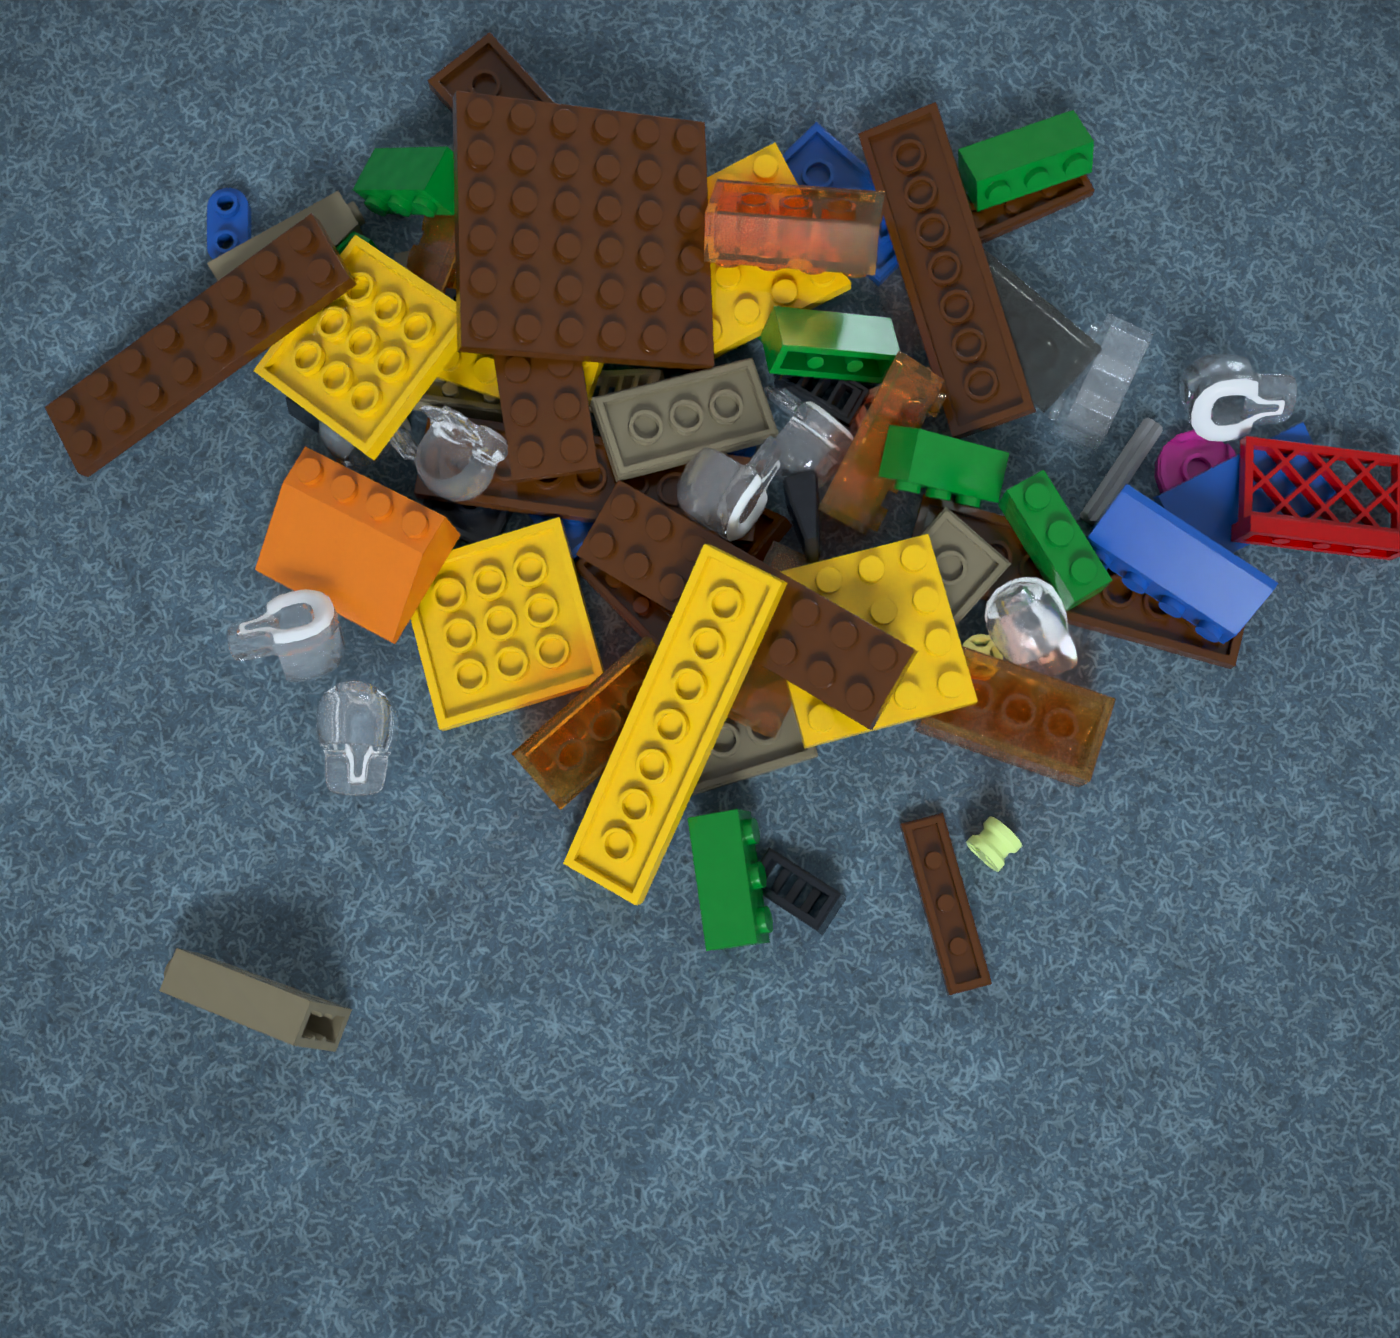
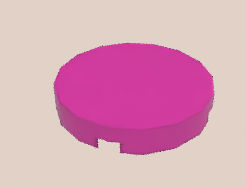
[1154,430,1236,493]

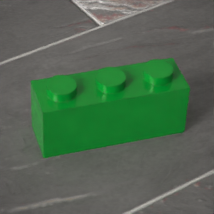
[958,110,1094,212]
[352,146,455,217]
[761,306,901,384]
[878,425,1009,508]
[998,470,1113,613]
[688,809,773,951]

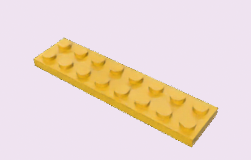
[563,544,787,905]

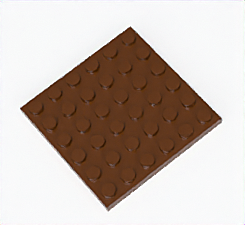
[453,91,714,370]

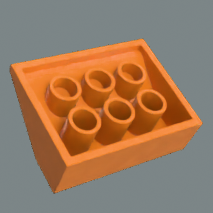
[255,447,461,644]

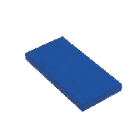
[782,122,899,287]
[1153,422,1336,553]

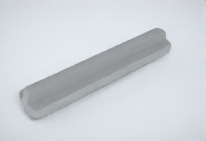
[1080,418,1163,526]

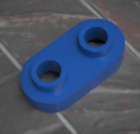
[207,188,251,260]

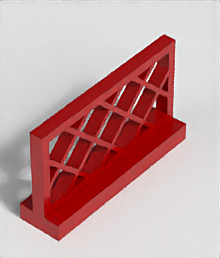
[1231,436,1400,560]

